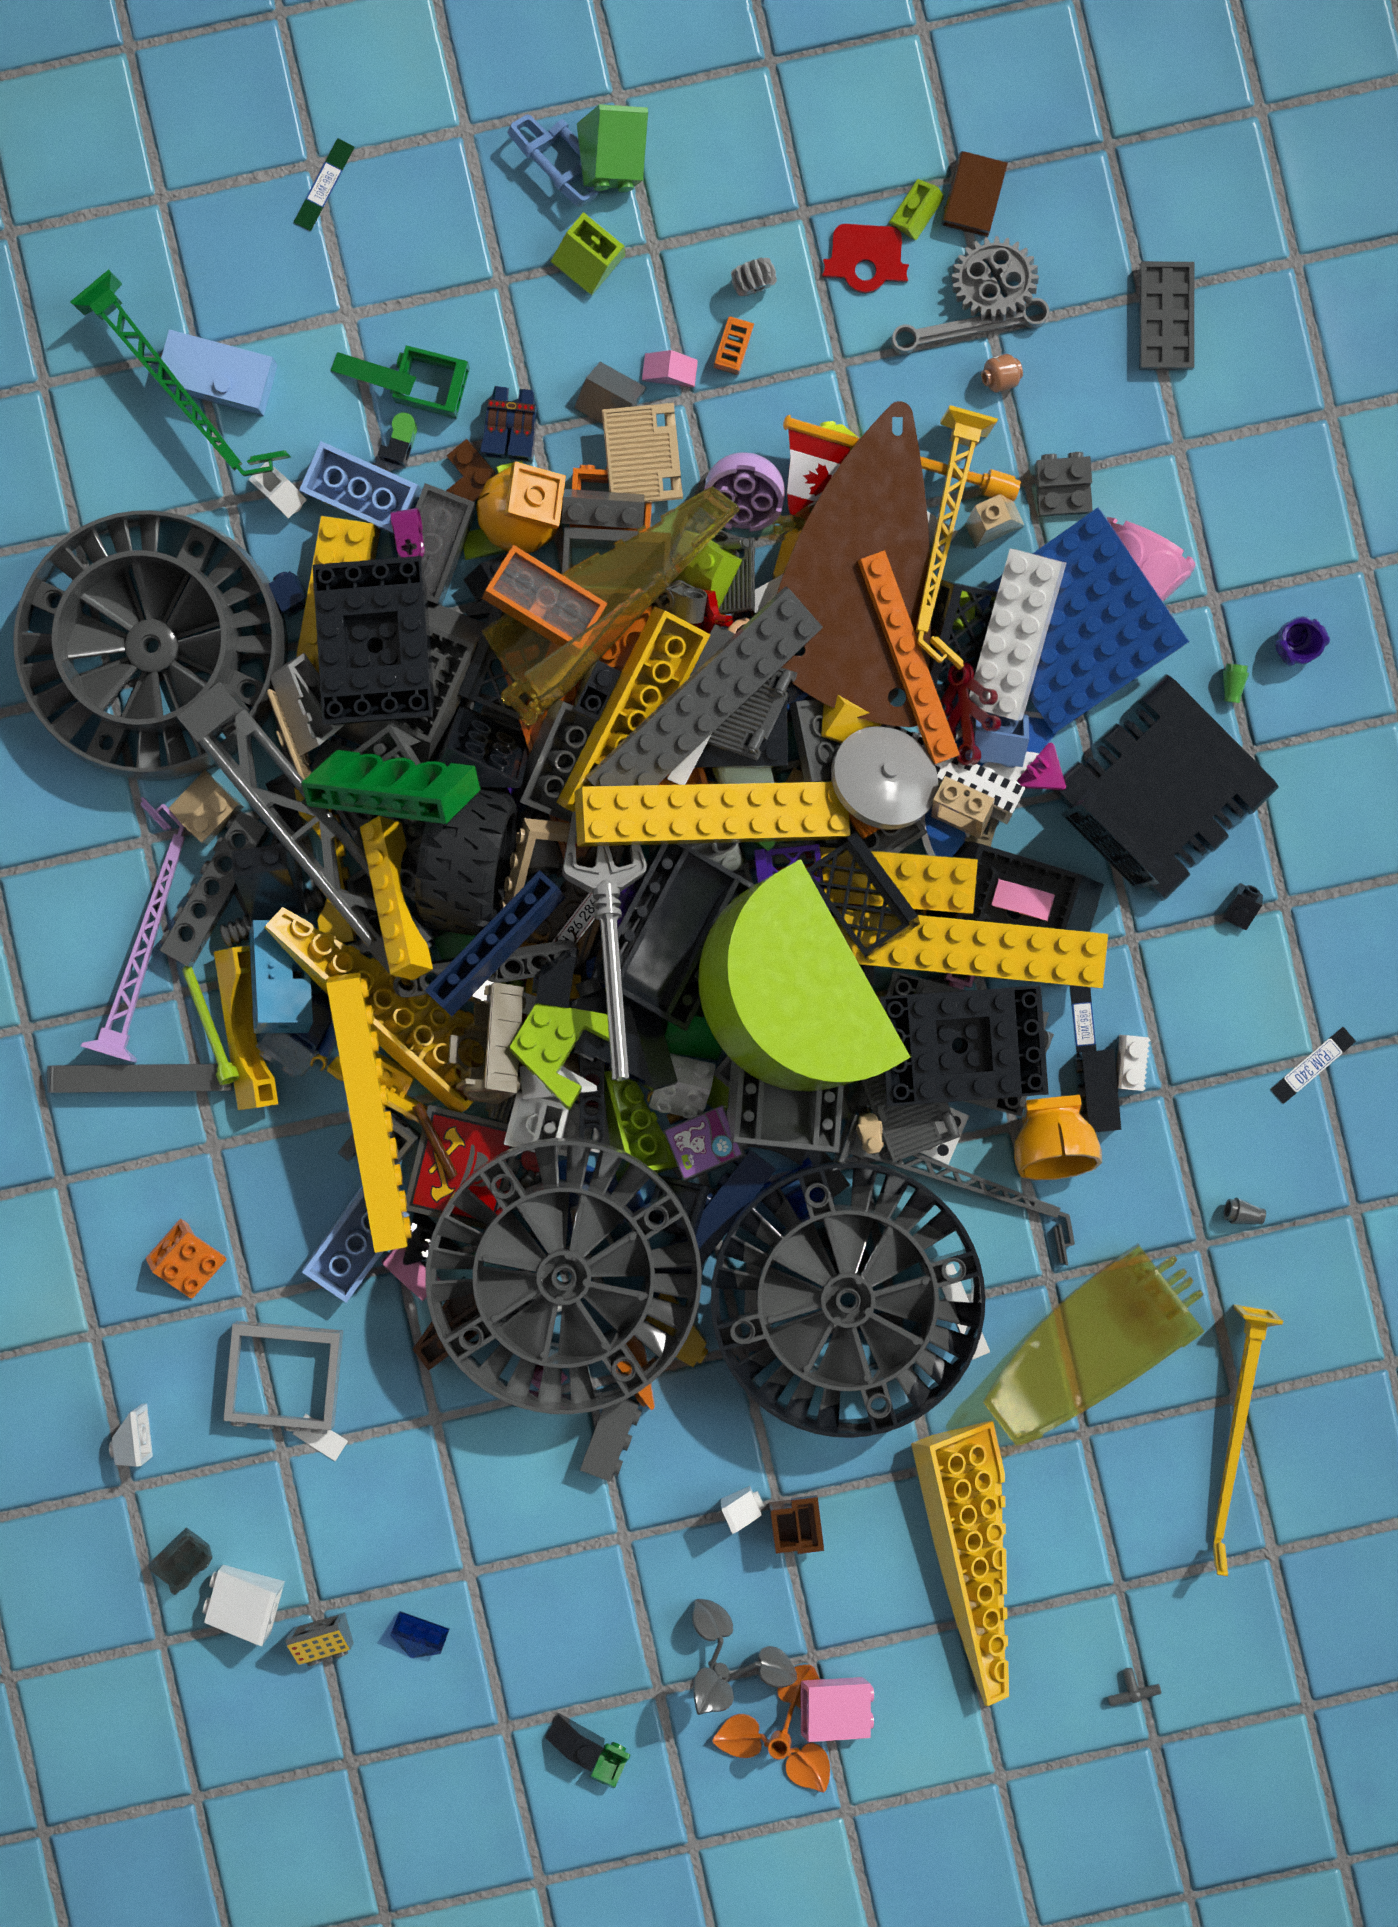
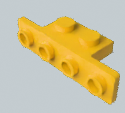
[327,1051,428,1123]

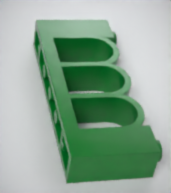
[301,750,480,824]

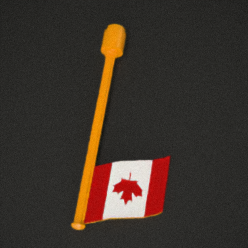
[783,415,1021,519]

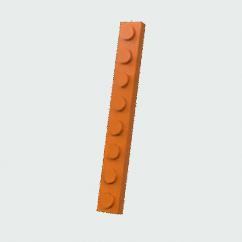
[858,550,960,764]

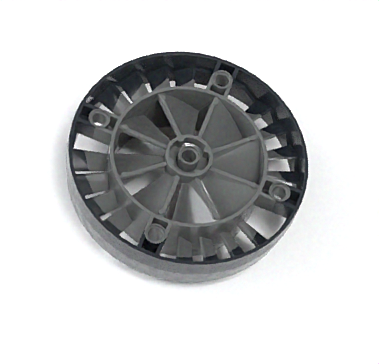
[711,1161,986,1438]

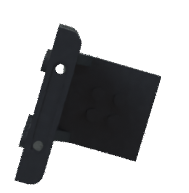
[1052,674,1279,901]

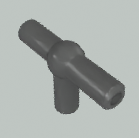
[1107,1668,1162,1707]

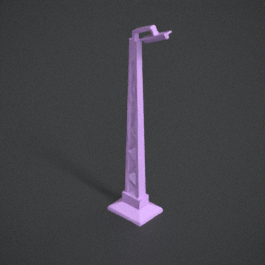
[81,797,185,1062]

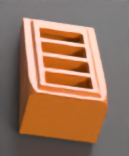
[714,316,754,375]

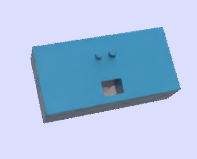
[249,920,313,1033]

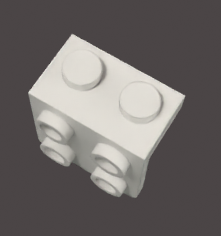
[649,1054,716,1119]

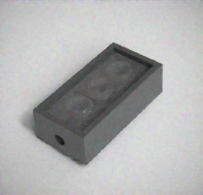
[397,483,477,605]

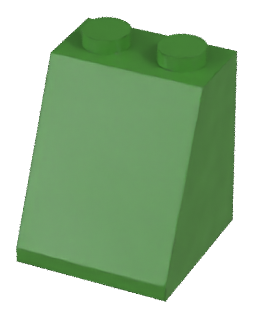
[577,104,648,192]

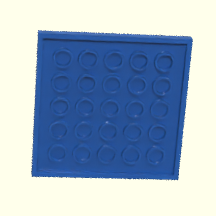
[975,507,1190,734]

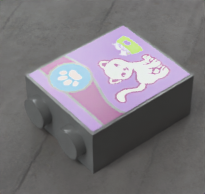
[663,1105,748,1181]

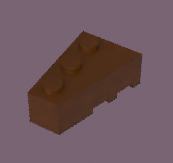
[413,1276,479,1371]

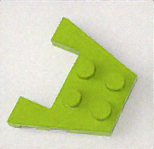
[510,1003,609,1110]

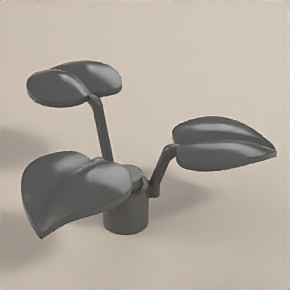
[692,1599,798,1715]

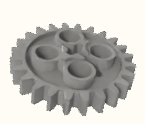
[952,236,1039,322]

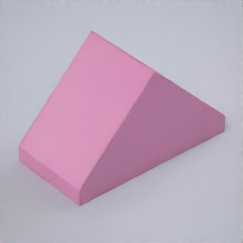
[642,350,698,387]

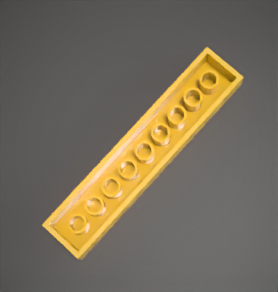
[574,782,850,846]
[834,908,1108,988]
[326,972,412,1253]

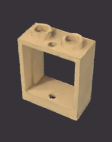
[931,776,995,839]

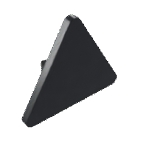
[402,1212,459,1266]

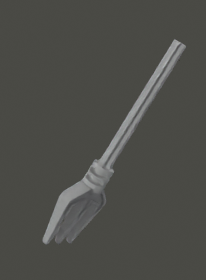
[562,811,647,1081]

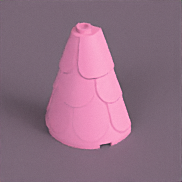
[1106,517,1196,602]

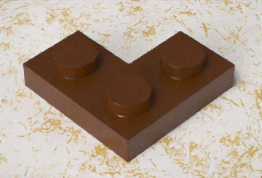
[446,439,496,503]

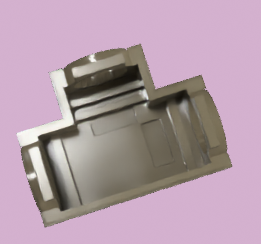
[447,982,526,1104]

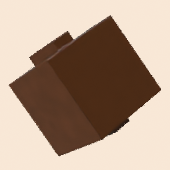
[769,1495,824,1554]

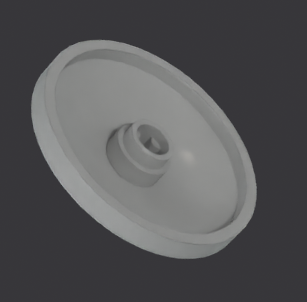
[831,726,938,829]

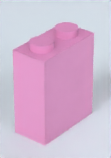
[801,1677,874,1742]

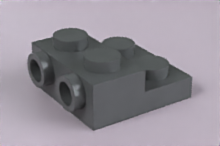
[1034,452,1093,517]

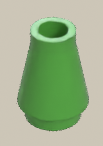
[1223,663,1249,703]

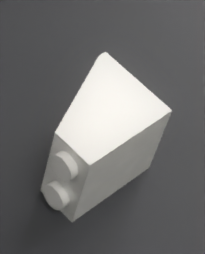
[202,1565,285,1646]

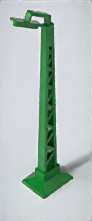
[70,269,291,476]

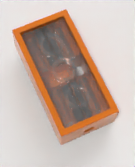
[482,545,608,656]

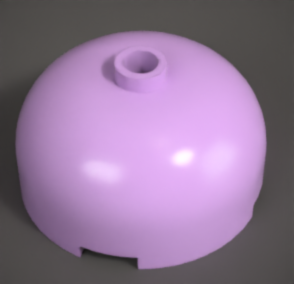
[704,452,785,532]

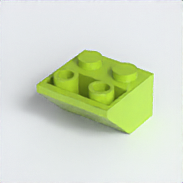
[551,212,625,296]

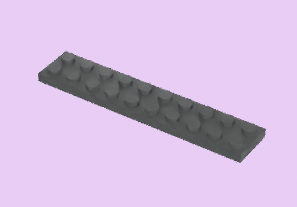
[585,586,823,786]

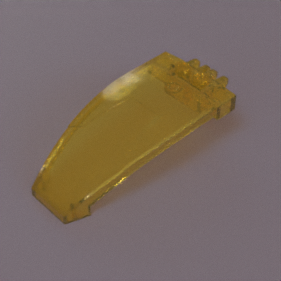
[983,1243,1205,1446]

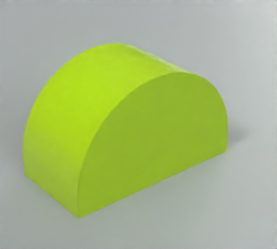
[698,859,910,1091]

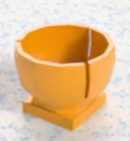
[476,461,566,554]
[1014,1095,1102,1180]

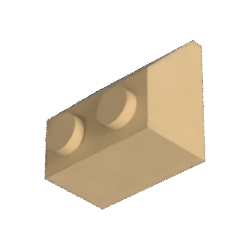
[168,770,244,845]

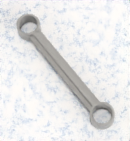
[891,298,1049,355]

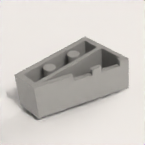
[270,653,346,756]

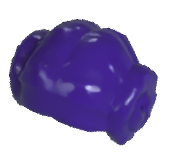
[1275,616,1330,667]

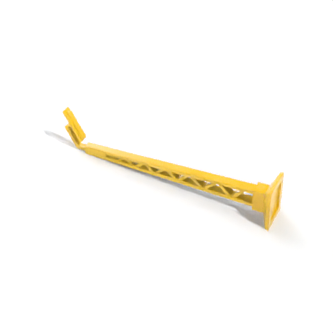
[916,405,998,670]
[1213,1304,1284,1577]

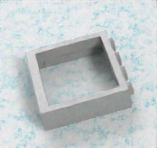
[224,1321,343,1434]

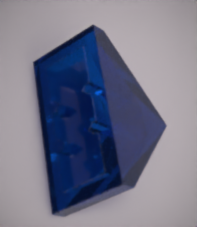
[390,1611,450,1658]

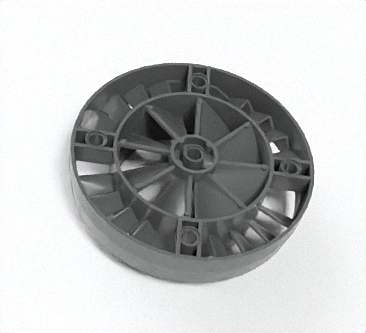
[13,510,288,781]
[425,1138,702,1414]

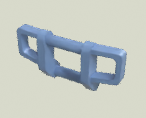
[507,114,600,207]

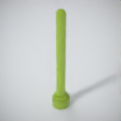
[182,966,240,1085]

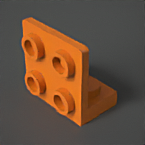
[145,1218,226,1298]

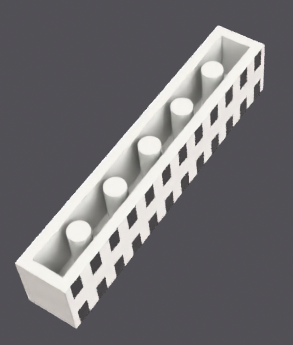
[880,724,1025,824]

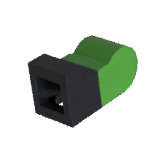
[378,412,417,468]

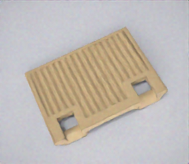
[602,403,683,503]

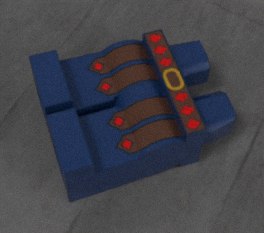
[480,386,538,462]

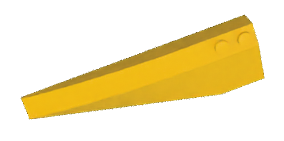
[264,907,485,1113]

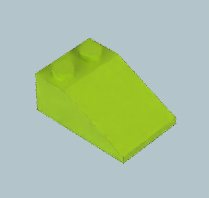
[672,532,742,609]

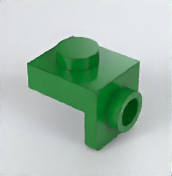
[590,1742,630,1789]

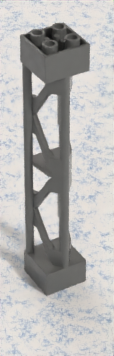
[177,682,436,973]

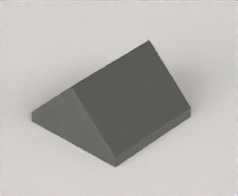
[574,362,646,424]

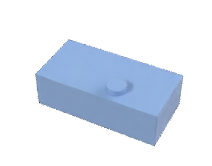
[155,329,278,416]
[299,441,422,535]
[302,1185,410,1303]

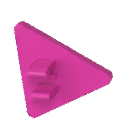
[1017,743,1066,790]

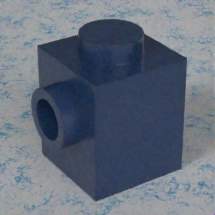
[269,571,307,617]

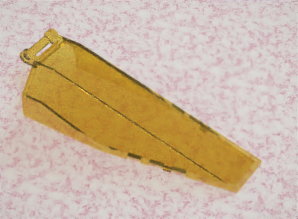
[481,486,740,725]

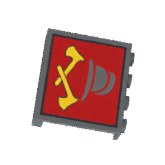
[406,1104,521,1229]

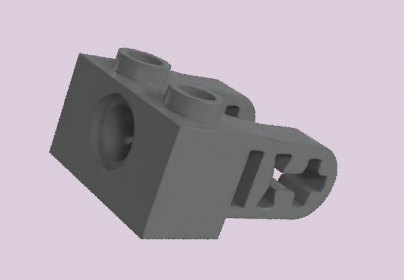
[338,1106,421,1164]

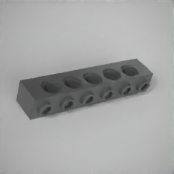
[160,811,271,967]

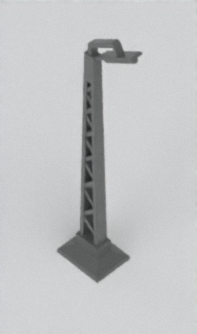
[833,1112,1075,1266]

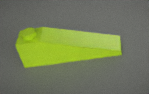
[604,1071,678,1183]

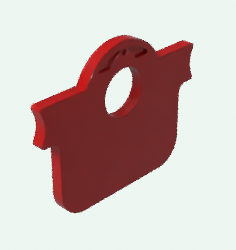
[822,224,909,293]

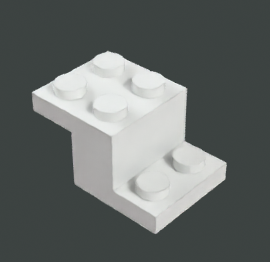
[504,1091,599,1156]

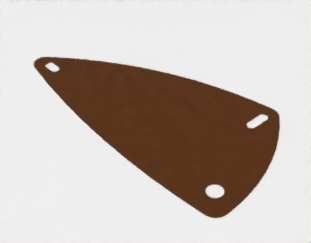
[776,401,931,727]

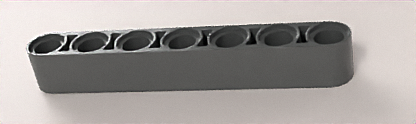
[393,940,579,997]
[47,1064,232,1093]

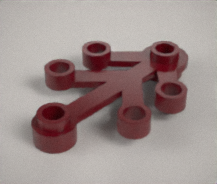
[940,662,1001,766]

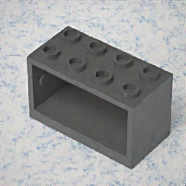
[562,527,673,608]

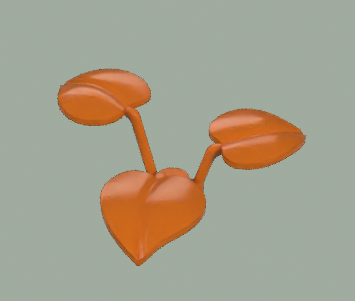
[713,1664,830,1793]

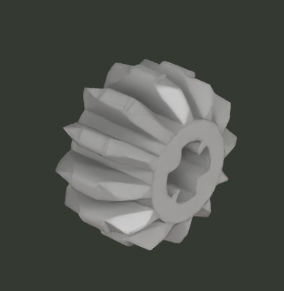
[731,258,777,296]

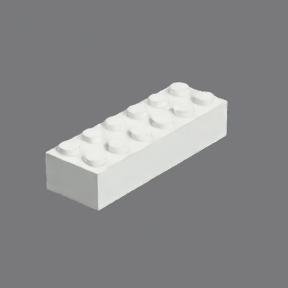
[969,548,1066,721]

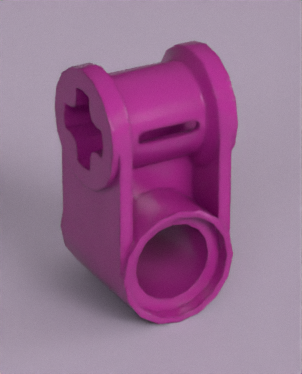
[391,508,425,558]

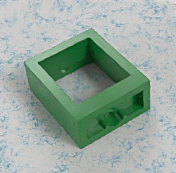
[390,345,470,419]

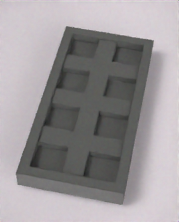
[1139,261,1195,370]

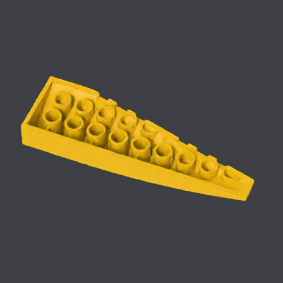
[911,1421,1009,1706]

